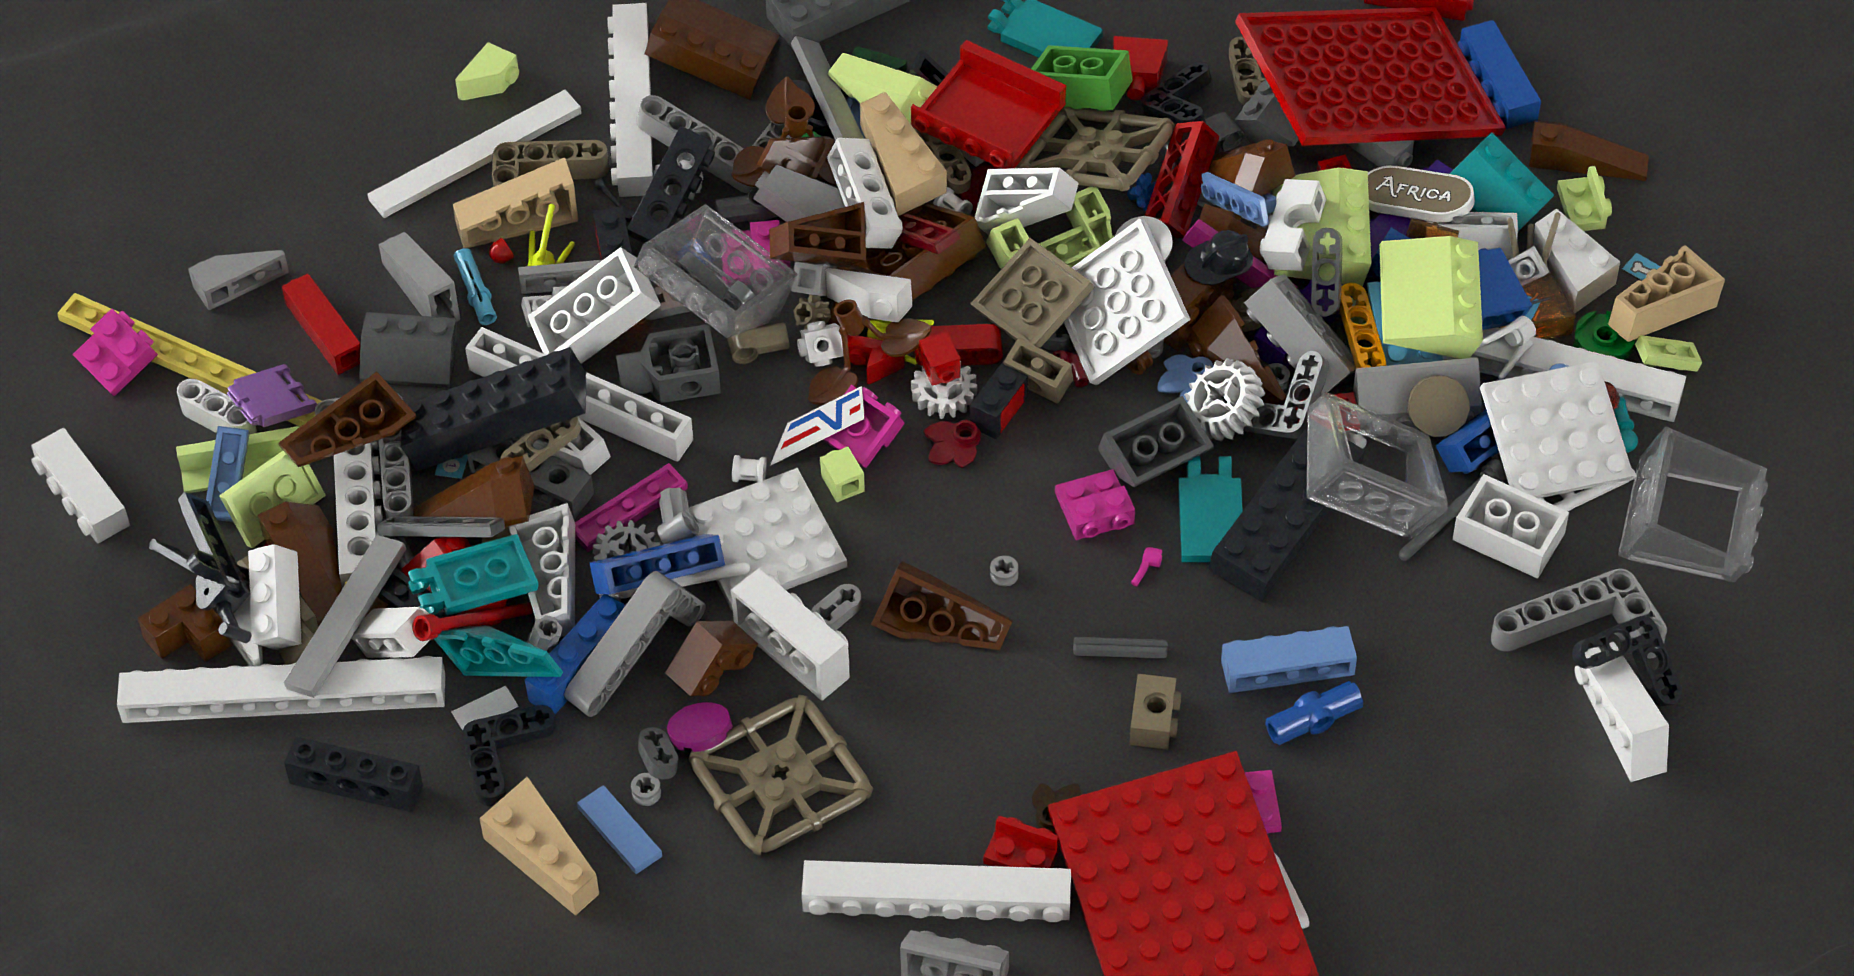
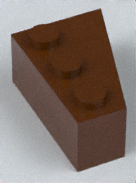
[769,202,866,267]

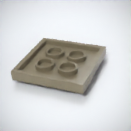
[971,238,1095,348]

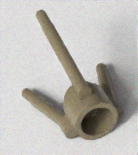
[1507,212,1561,279]

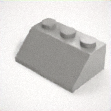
[900,930,1009,976]

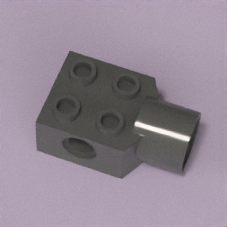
[615,324,721,403]

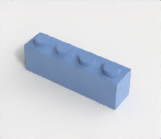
[1221,626,1357,693]

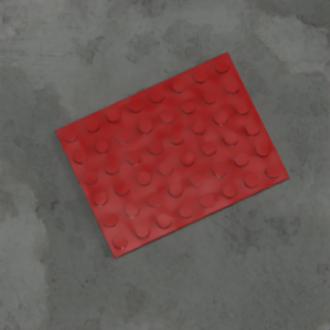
[1235,7,1506,146]
[1048,751,1319,976]

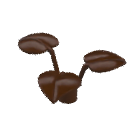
[731,76,837,187]
[807,299,932,405]

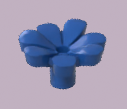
[1127,173,1156,211]

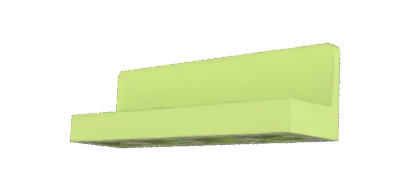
[176,426,300,493]

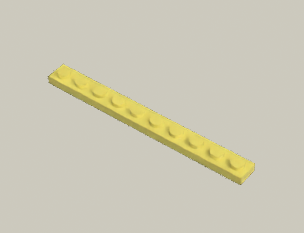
[57,293,321,427]

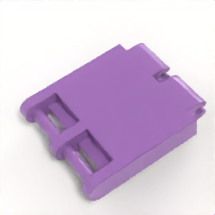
[227,364,318,427]

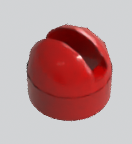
[489,237,514,264]

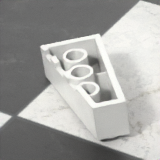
[1575,642,1669,782]

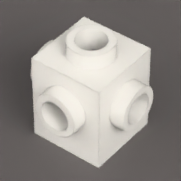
[797,321,843,366]

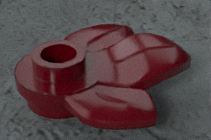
[923,420,981,468]

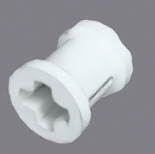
[933,187,973,215]
[732,455,767,483]

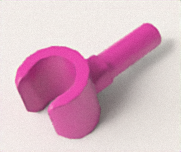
[1131,547,1163,587]

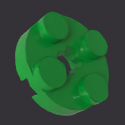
[1573,311,1635,360]

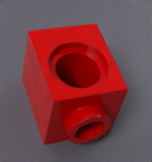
[919,332,960,386]

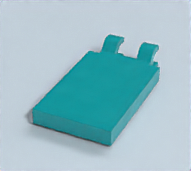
[987,0,1103,58]
[1178,456,1243,562]
[408,534,538,616]

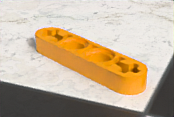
[1339,283,1386,368]

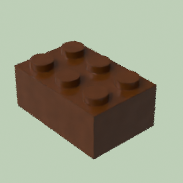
[1163,241,1235,351]

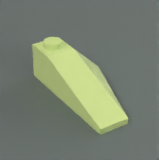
[828,53,937,124]

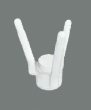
[1478,315,1536,380]

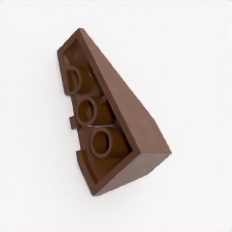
[278,371,416,467]

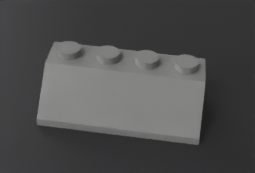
[1244,274,1356,396]
[1353,357,1482,435]

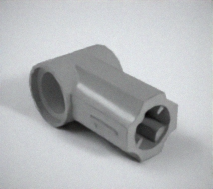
[657,487,699,544]
[527,615,562,653]

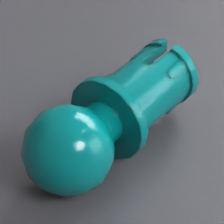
[1610,397,1638,453]

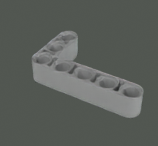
[637,95,792,193]
[315,394,414,519]
[1491,569,1667,659]
[564,571,706,717]

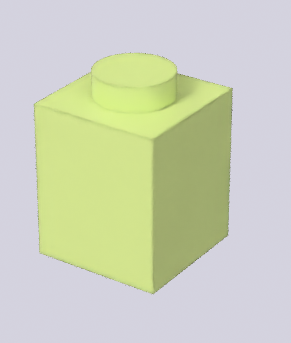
[820,447,865,502]

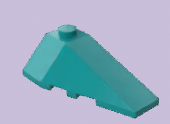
[434,625,563,677]

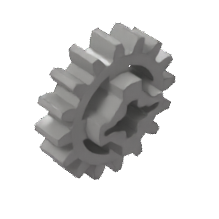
[592,520,660,562]

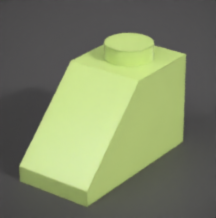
[455,42,519,100]

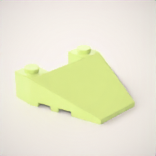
[986,187,1114,269]

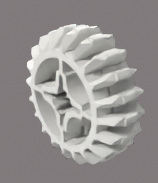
[1184,358,1265,441]

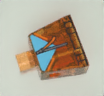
[1500,273,1575,339]

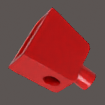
[1113,36,1168,100]

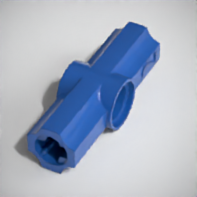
[1265,681,1363,745]

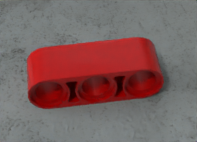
[915,324,1003,366]

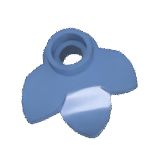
[1157,355,1214,402]

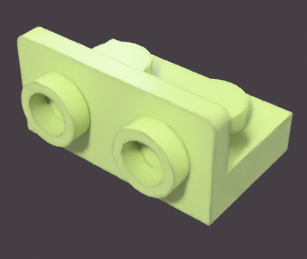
[1557,166,1612,231]

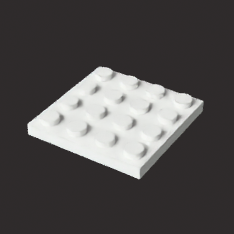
[1064,219,1191,386]
[1480,361,1634,498]
[689,468,847,610]

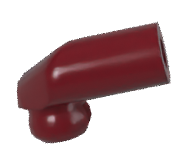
[1052,350,1089,388]

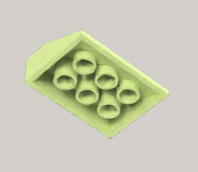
[1272,167,1371,286]
[1379,236,1483,359]

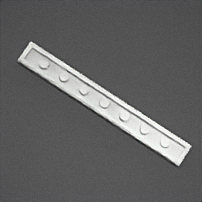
[368,90,581,218]

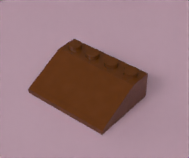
[644,0,780,99]
[837,202,986,301]

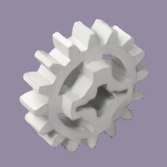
[911,361,977,419]

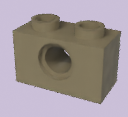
[1003,338,1073,404]
[1130,674,1182,750]

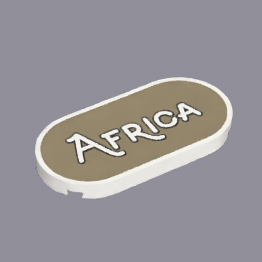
[1368,166,1475,222]

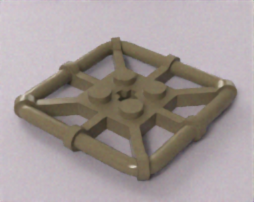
[1015,107,1175,192]
[688,695,873,855]

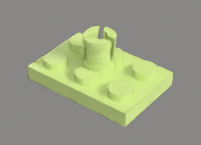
[219,451,326,548]

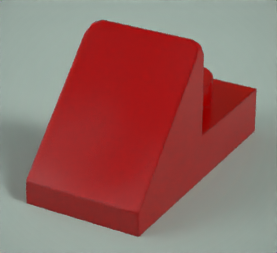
[847,335,905,385]

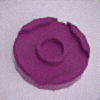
[667,702,732,752]

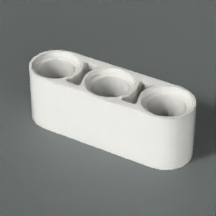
[177,379,257,434]

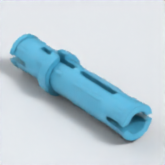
[454,248,497,325]

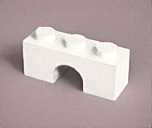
[1260,179,1326,271]

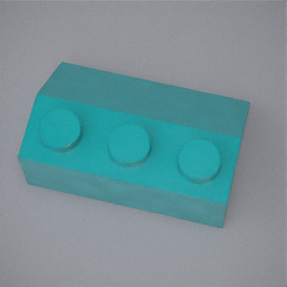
[1450,132,1554,231]

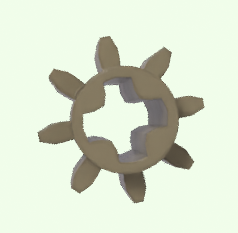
[793,295,832,330]

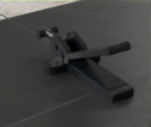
[149,492,252,644]

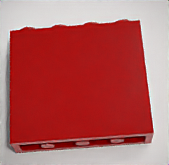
[911,40,1066,169]

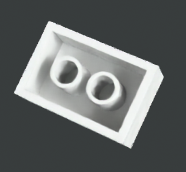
[1452,474,1569,579]

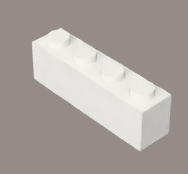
[31,427,130,544]

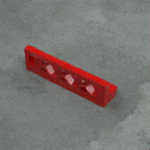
[1145,121,1220,238]

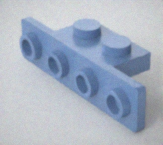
[1201,172,1276,226]

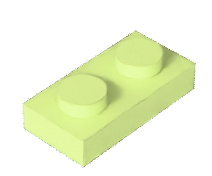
[1635,335,1702,372]

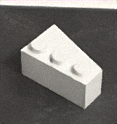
[975,168,1079,235]
[1534,209,1620,314]
[513,416,611,475]

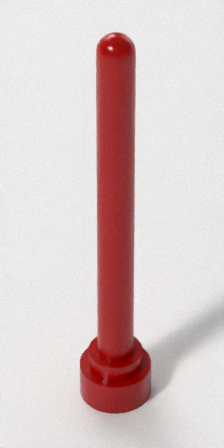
[413,602,533,641]

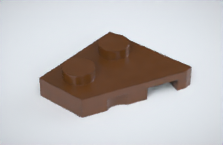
[757,136,835,180]

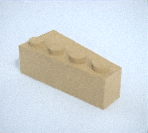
[860,92,947,216]
[453,157,578,248]
[1608,245,1725,342]
[480,777,599,916]

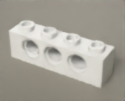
[827,138,903,249]

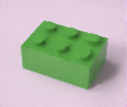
[1031,45,1133,111]

